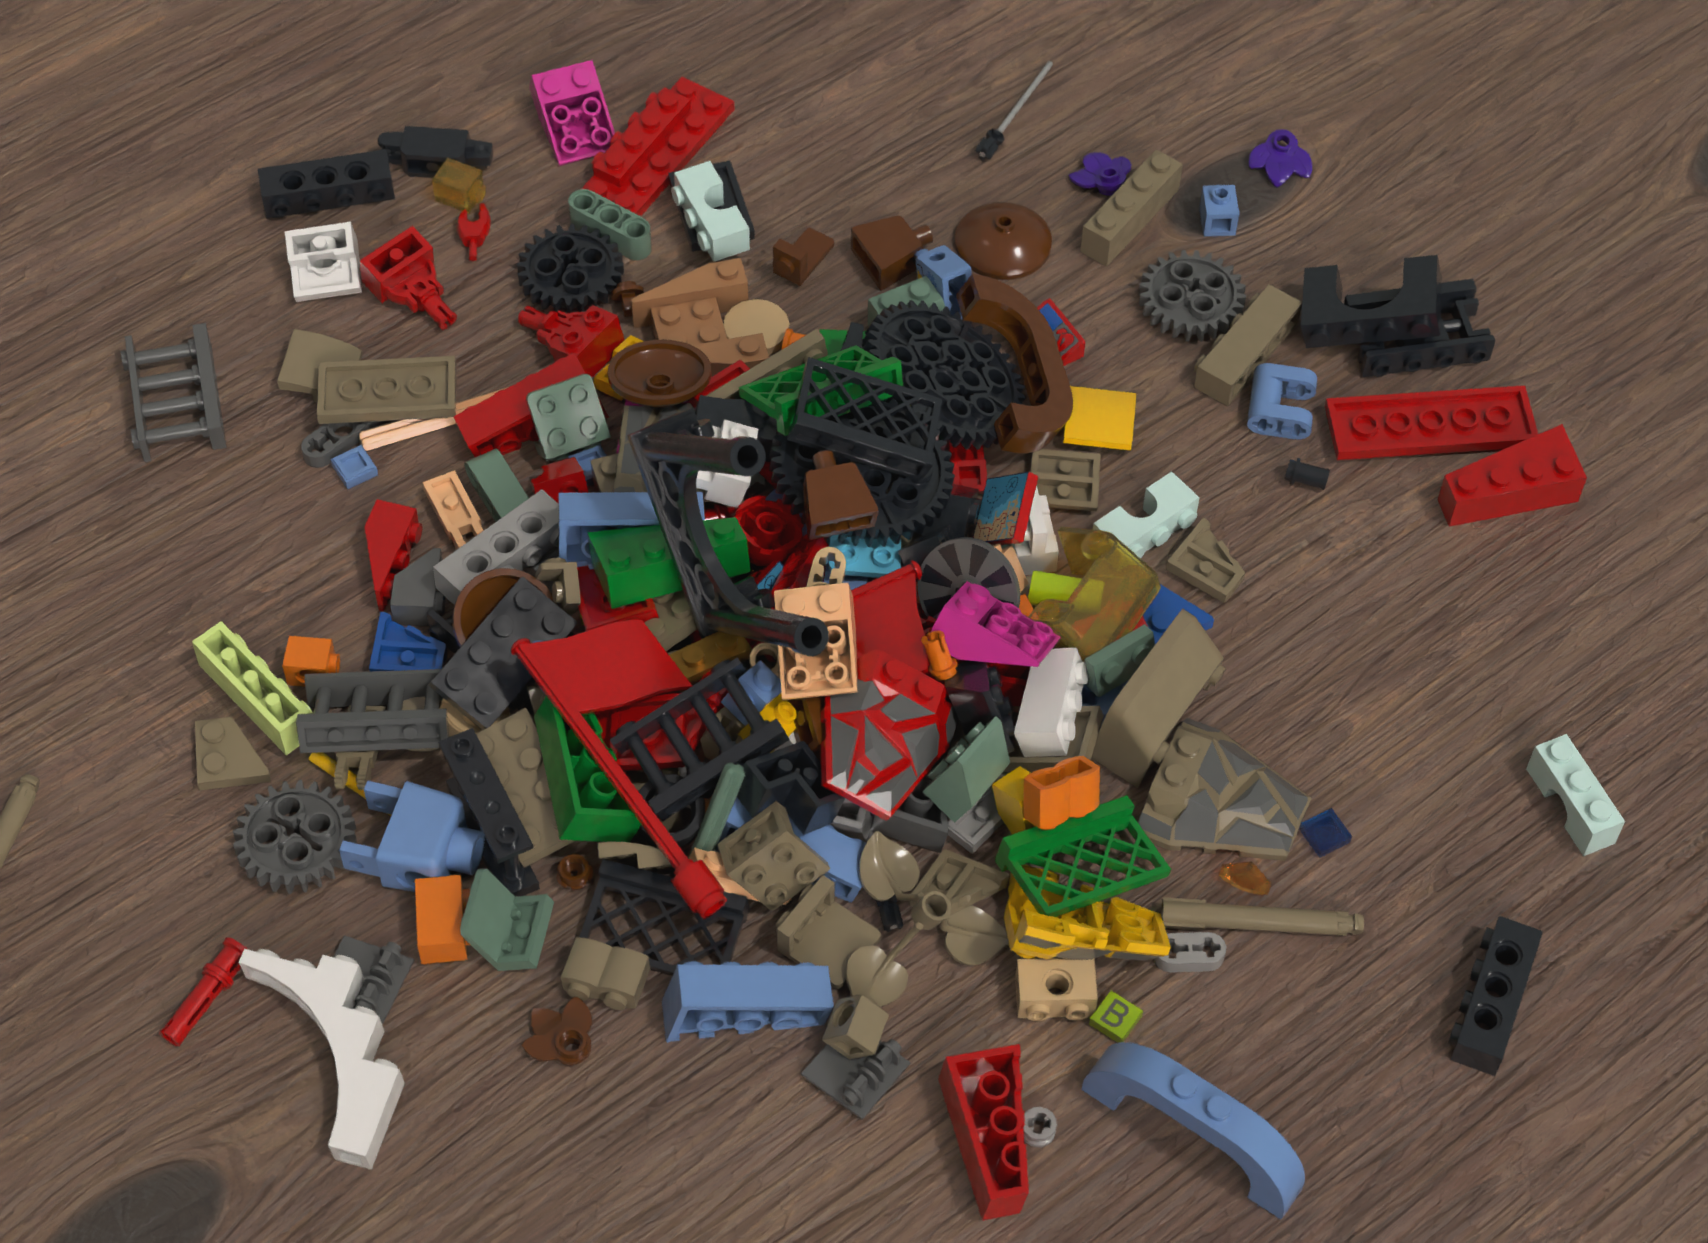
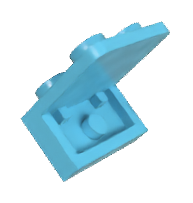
[827,534,901,578]

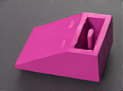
[529,60,615,166]
[927,581,1061,667]

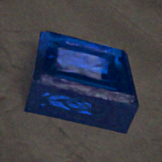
[1299,808,1352,858]

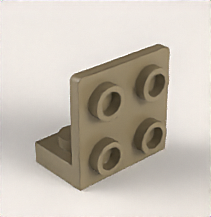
[718,801,830,911]

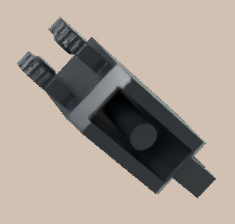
[378,126,493,180]

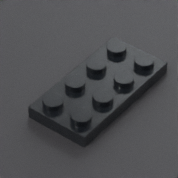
[429,576,578,730]

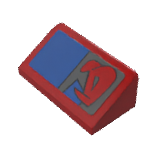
[1037,298,1085,366]

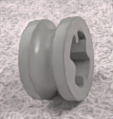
[1024,1107,1057,1147]

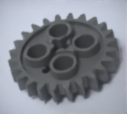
[1138,250,1246,341]
[233,780,357,894]

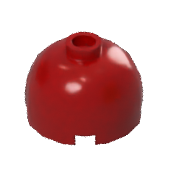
[735,495,803,567]

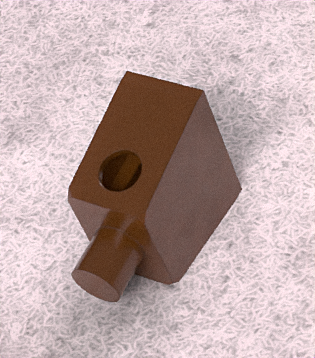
[851,215,933,291]
[803,450,879,540]

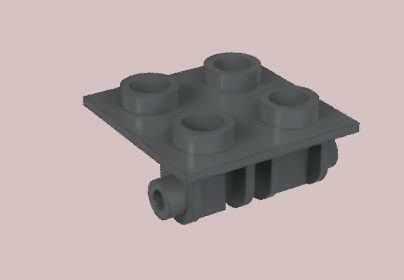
[334,935,414,1026]
[801,1039,911,1120]

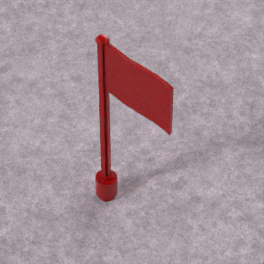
[745,560,929,674]
[511,620,727,918]

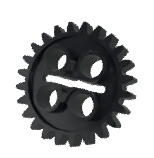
[517,224,624,314]

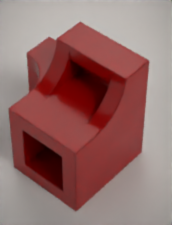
[530,457,589,504]

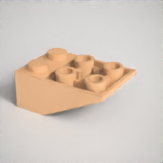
[774,583,858,700]

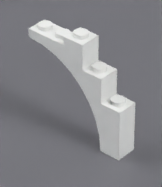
[239,949,405,1170]

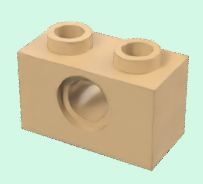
[1015,958,1098,1021]

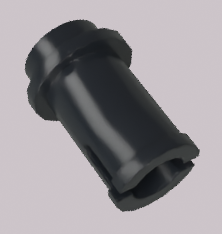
[1284,458,1330,490]

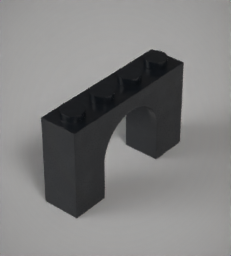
[1301,255,1442,348]

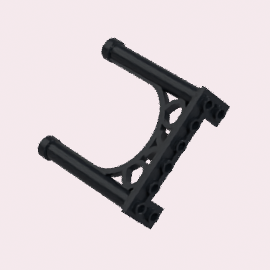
[627,407,829,656]

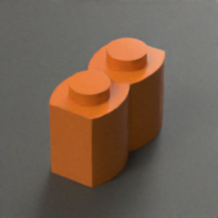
[1024,756,1100,830]

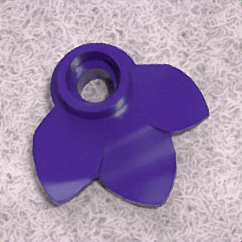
[1249,129,1312,188]
[1068,152,1132,196]

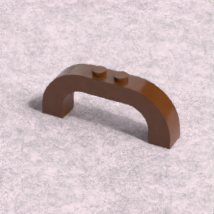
[956,273,1073,453]

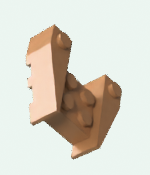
[631,258,769,377]

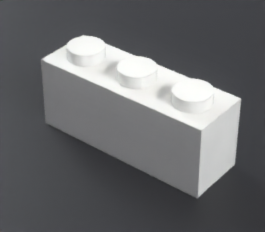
[1014,647,1089,757]

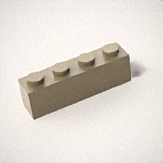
[1080,149,1183,267]
[1194,284,1302,406]

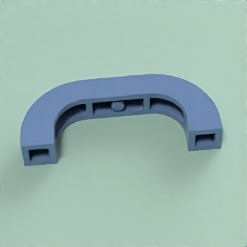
[1082,1042,1305,1220]

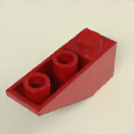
[364,499,423,612]

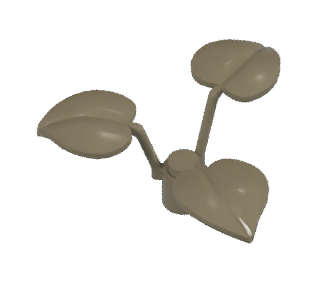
[845,831,1009,1007]

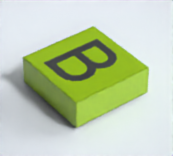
[1089,991,1143,1043]

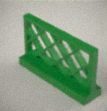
[739,345,903,436]
[995,795,1171,917]

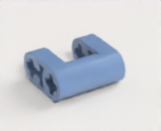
[1247,363,1317,440]

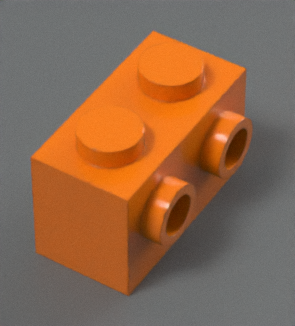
[415,875,470,964]

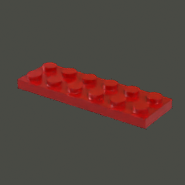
[1324,385,1538,460]

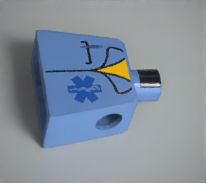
[913,246,971,320]

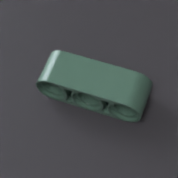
[568,189,652,260]
[464,448,529,522]

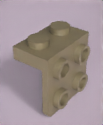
[776,875,881,988]

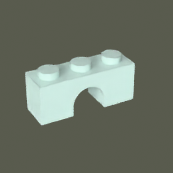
[671,161,750,262]
[1091,471,1199,570]
[1526,734,1625,856]

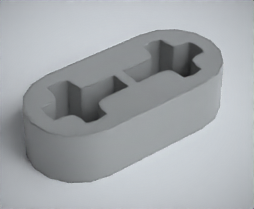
[1153,932,1226,972]

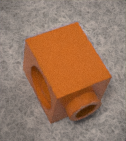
[282,636,340,687]

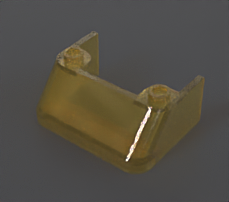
[1027,526,1161,662]

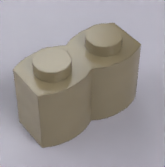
[561,937,651,1010]

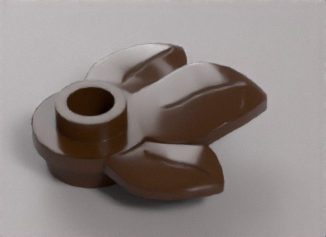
[522,996,593,1065]

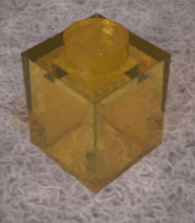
[432,158,486,214]

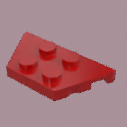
[594,692,722,771]

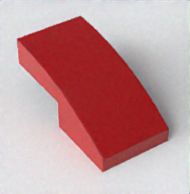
[948,439,987,494]

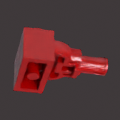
[360,226,457,330]
[518,305,625,378]

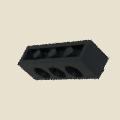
[258,149,395,219]
[1448,916,1543,1076]

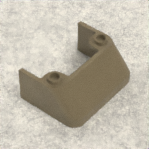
[1092,609,1226,788]

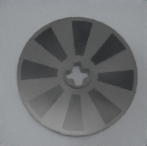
[918,537,1020,619]

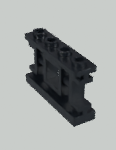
[1344,279,1495,377]

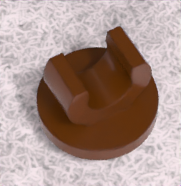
[611,281,644,317]

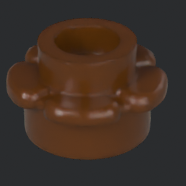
[556,854,593,890]

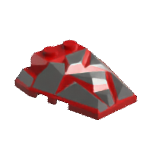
[820,650,958,821]

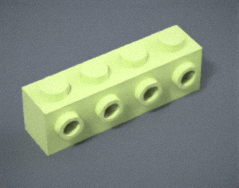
[192,621,313,755]

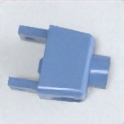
[339,781,485,892]

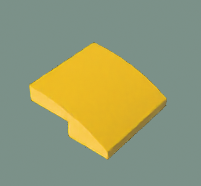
[1063,386,1137,450]

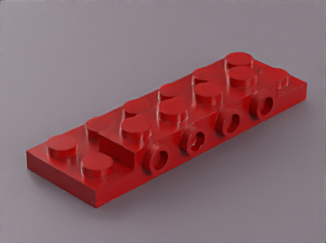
[581,77,735,217]

